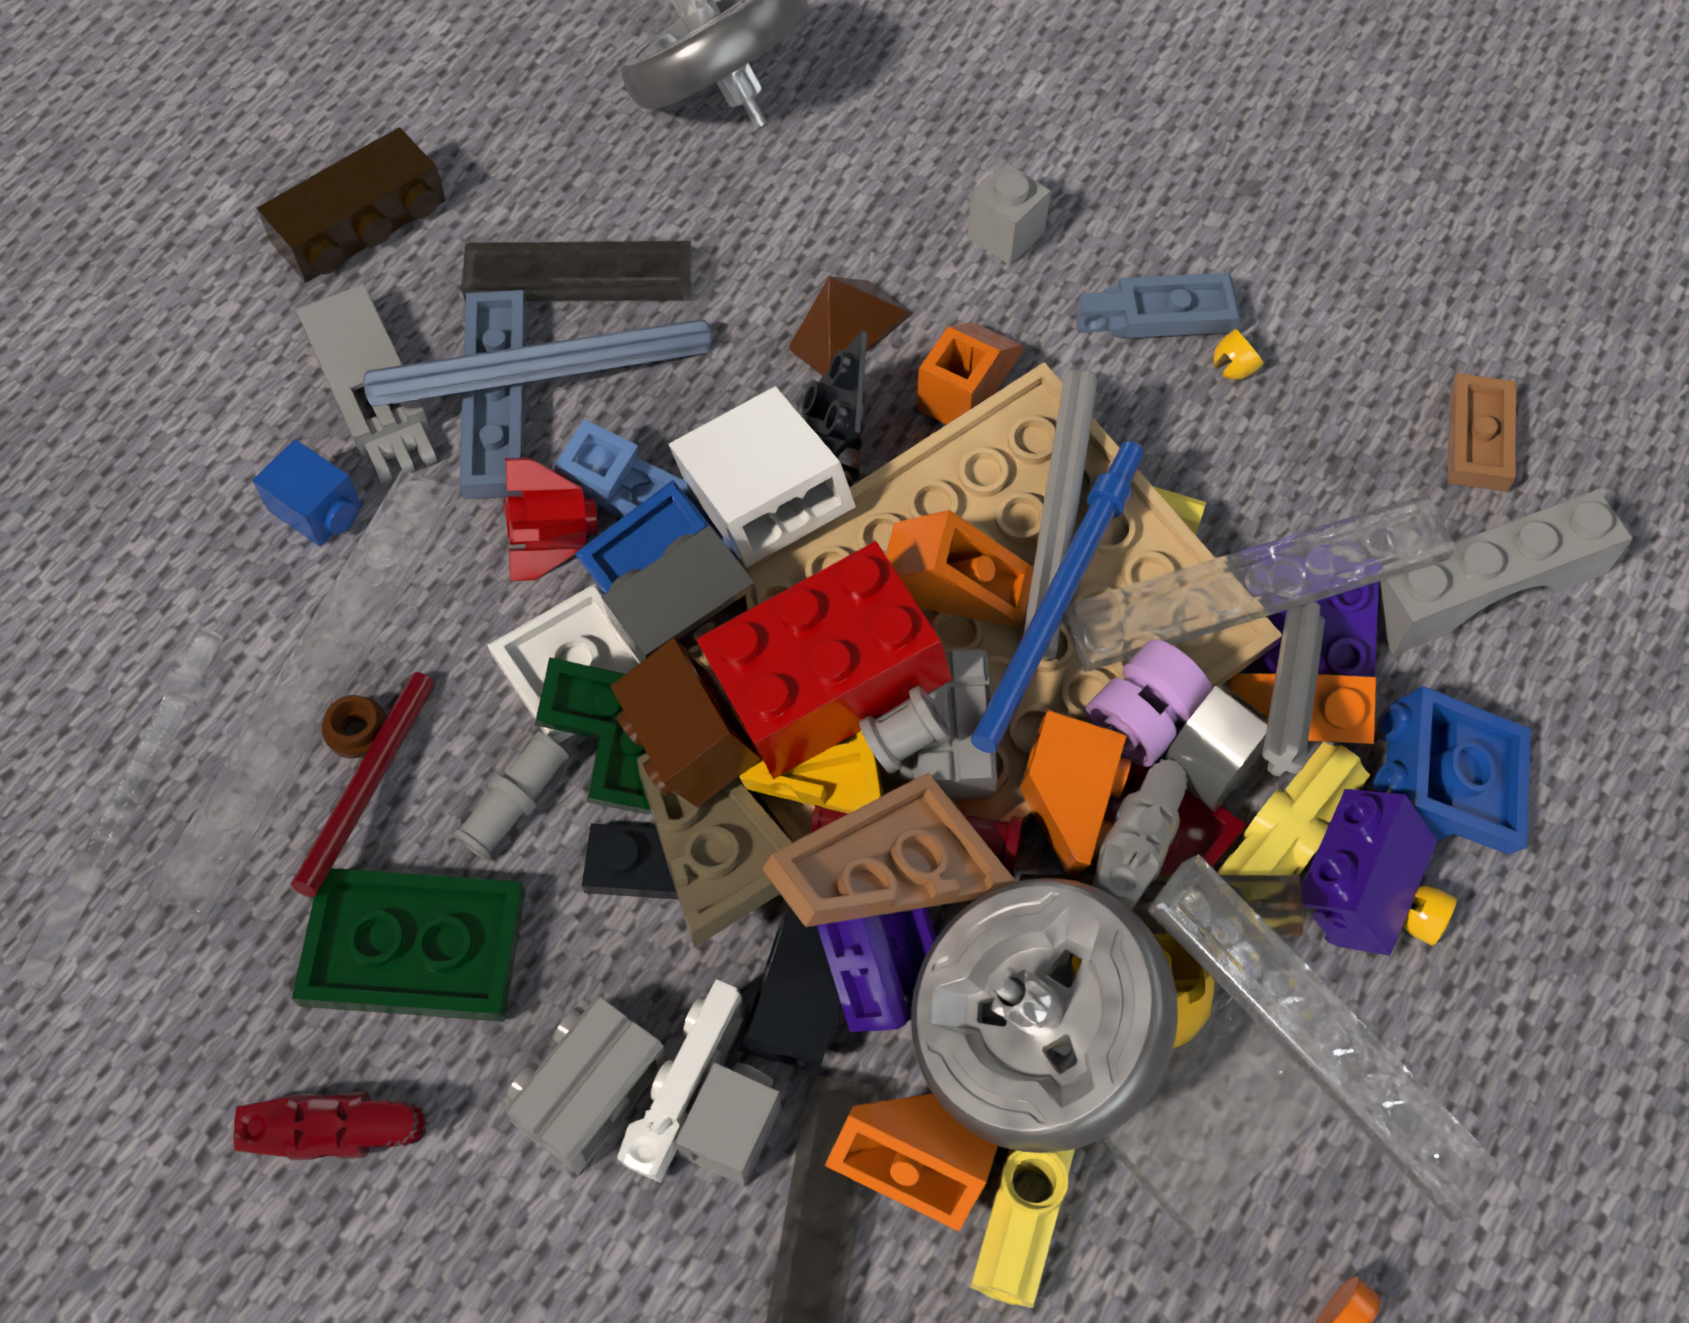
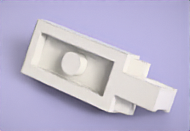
[617,979,750,1182]

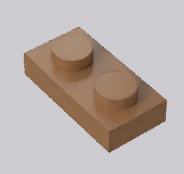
[1447,373,1516,492]

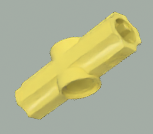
[1205,742,1370,927]
[970,1149,1075,1308]

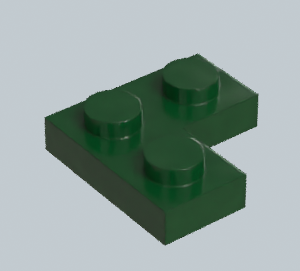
[534,657,651,815]

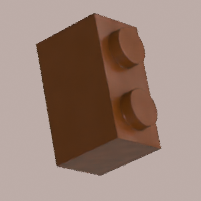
[610,637,761,808]

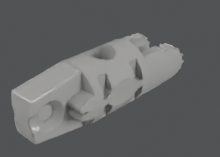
[1092,758,1188,910]

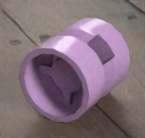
[1085,639,1213,767]

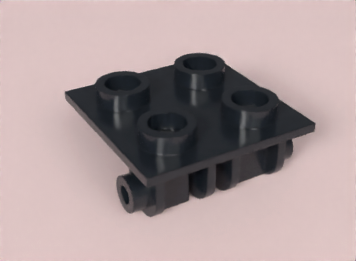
[802,331,867,487]

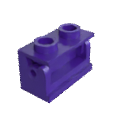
[1295,789,1438,956]
[817,907,936,1032]

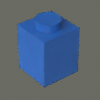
[252,439,362,547]

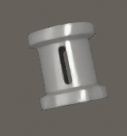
[860,685,952,774]

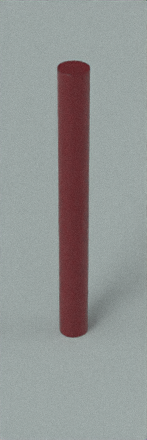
[291,672,435,897]

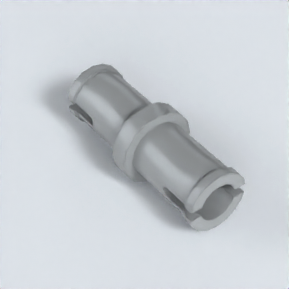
[453,732,569,861]

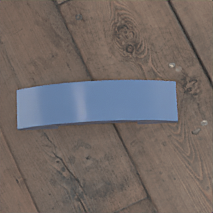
[554,419,739,560]

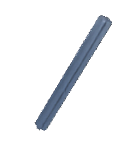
[363,319,712,406]

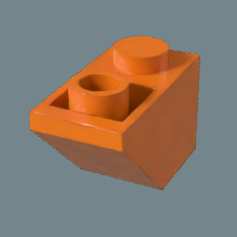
[916,322,1023,425]
[1019,710,1131,876]

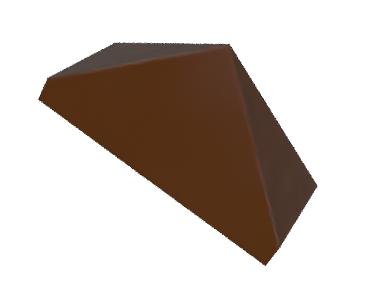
[789,276,909,376]

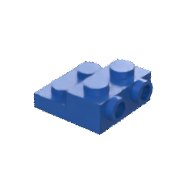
[1373,686,1531,855]

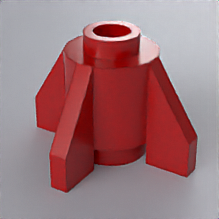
[503,457,597,581]

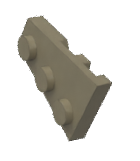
[637,753,792,947]

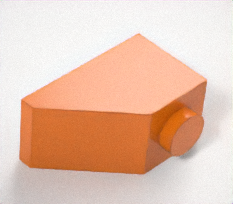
[886,510,1034,628]
[1227,673,1376,744]
[825,1093,998,1232]

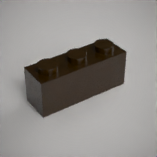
[256,127,446,283]

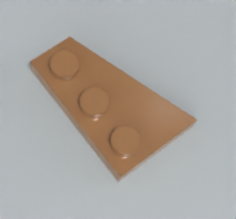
[762,772,1016,927]

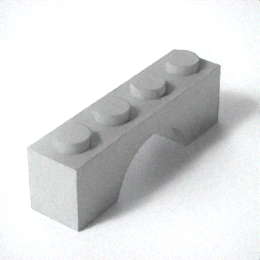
[1377,489,1633,656]

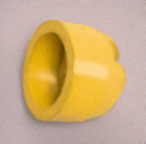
[1213,328,1265,380]
[1403,885,1457,946]

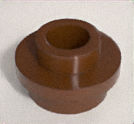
[322,695,387,759]

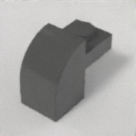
[1163,685,1268,812]

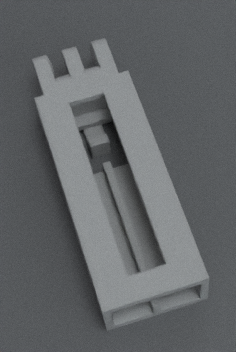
[295,284,438,484]

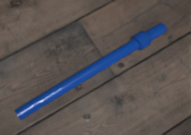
[971,441,1144,753]

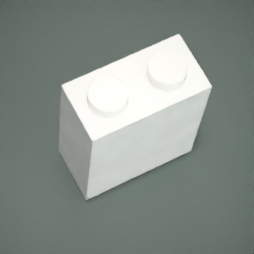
[669,386,856,568]

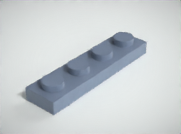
[459,290,527,499]

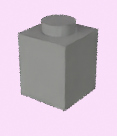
[967,163,1051,266]
[675,1062,781,1187]

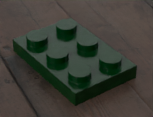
[292,868,526,1022]

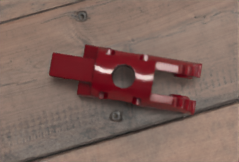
[233,1091,428,1161]

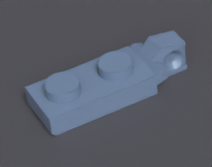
[1075,273,1241,338]

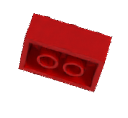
[696,541,953,779]

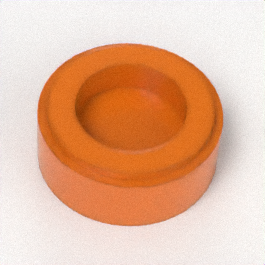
[1315,1276,1381,1323]

